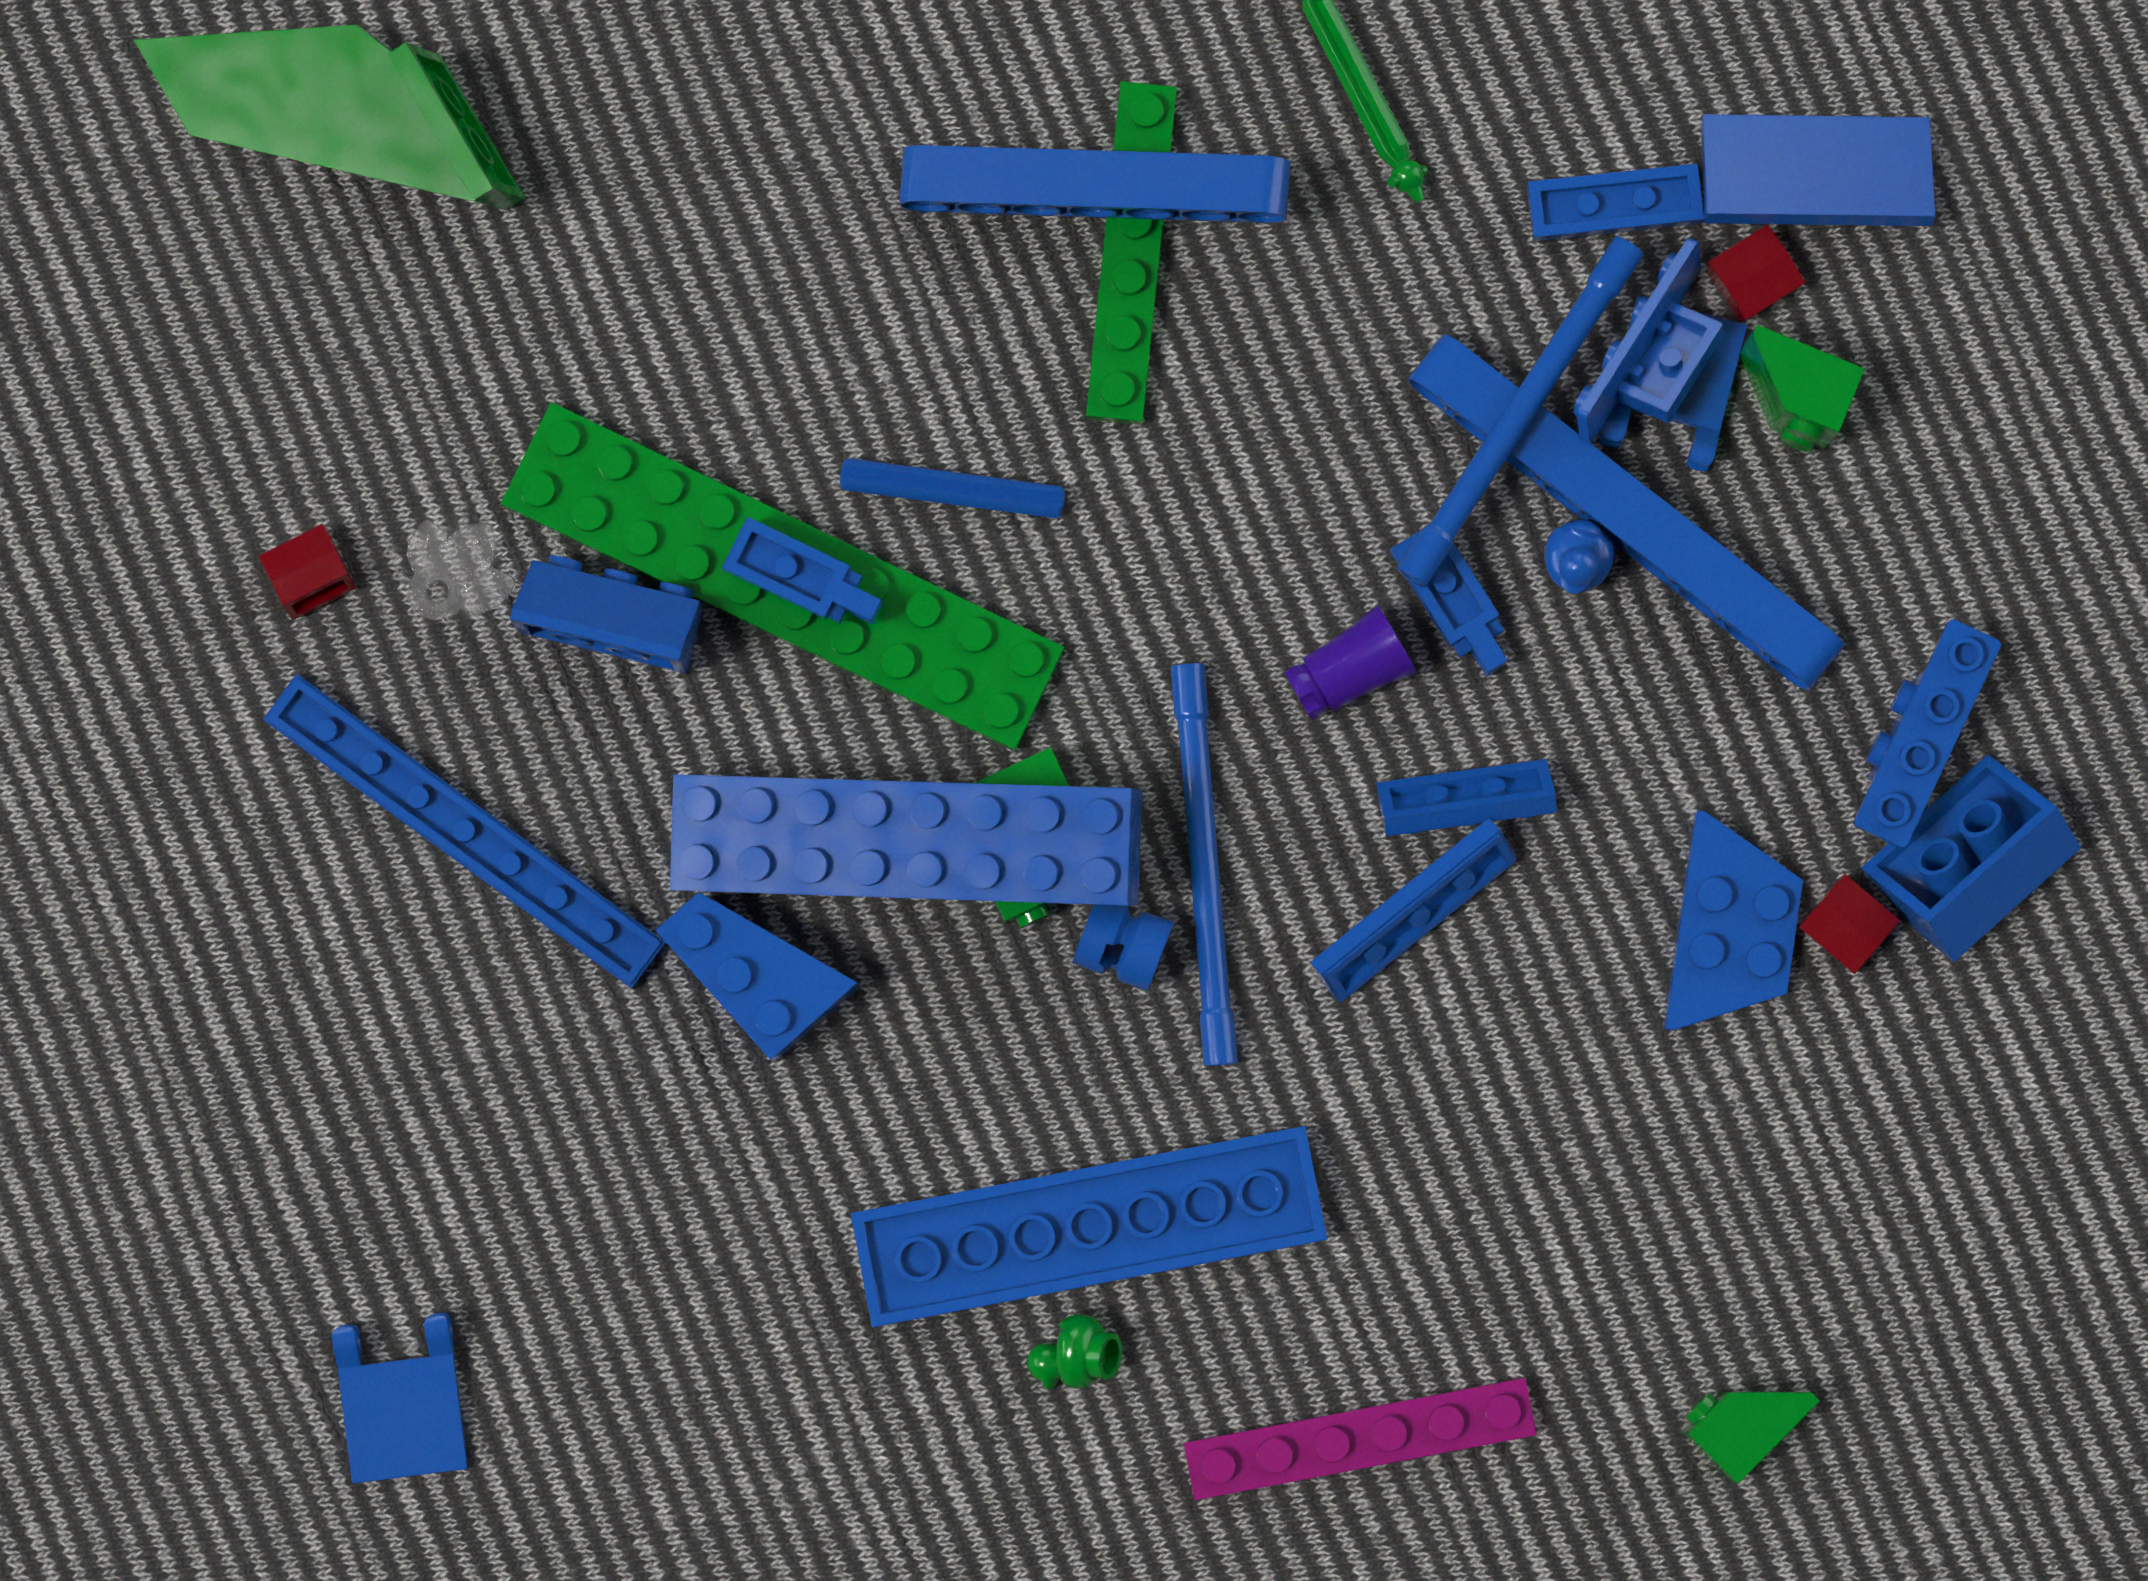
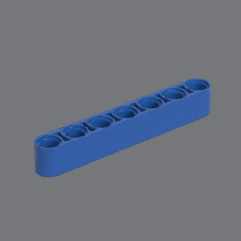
[899,145,1291,223]

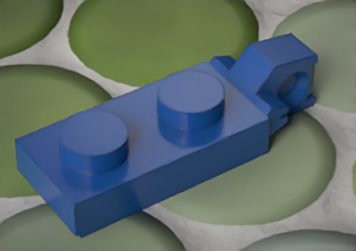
[722,517,883,625]
[1389,530,1508,677]

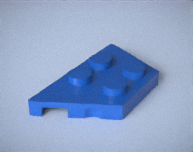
[1663,810,1803,1031]

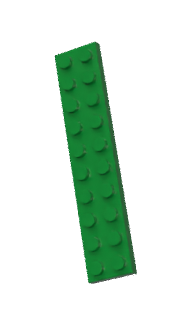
[500,402,1065,752]

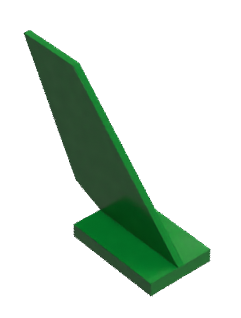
[134,25,526,211]

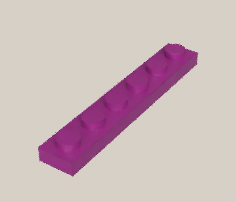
[1183,1378,1537,1500]

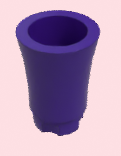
[1284,605,1417,720]

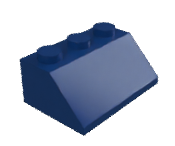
[510,555,704,674]
[1861,754,2081,962]

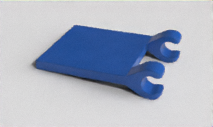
[1599,295,1747,472]
[332,1312,468,1484]

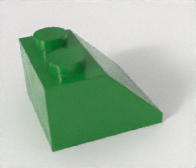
[1739,325,1865,453]

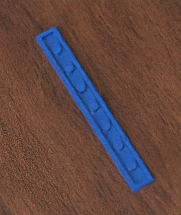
[263,674,667,989]

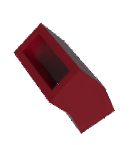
[1707,224,1806,322]
[258,524,356,620]
[1798,874,1900,974]

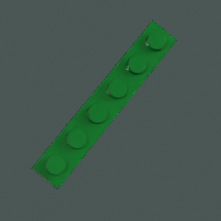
[1086,81,1177,425]

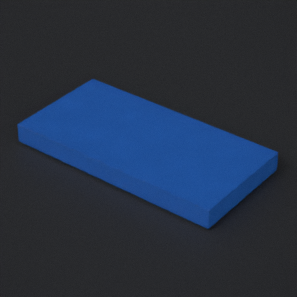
[1701,114,1935,226]

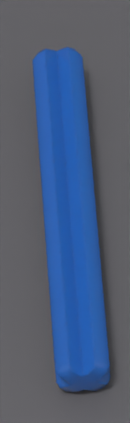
[840,458,1065,518]

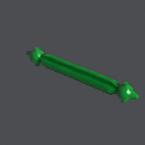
[1302,0,1428,203]

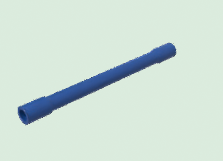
[1396,236,1644,588]
[1170,663,1238,1066]

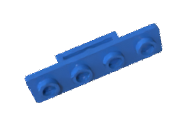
[1574,238,1724,444]
[1853,619,2001,848]

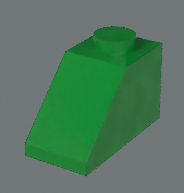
[1682,1392,1820,1484]

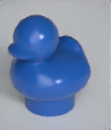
[1544,520,1615,594]

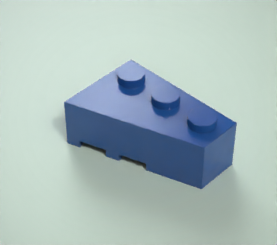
[655,892,860,1063]

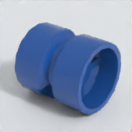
[1072,905,1174,992]

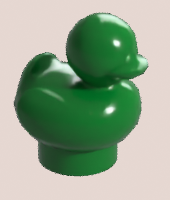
[1027,1314,1122,1390]

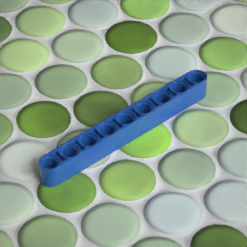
[1407,334,1844,691]

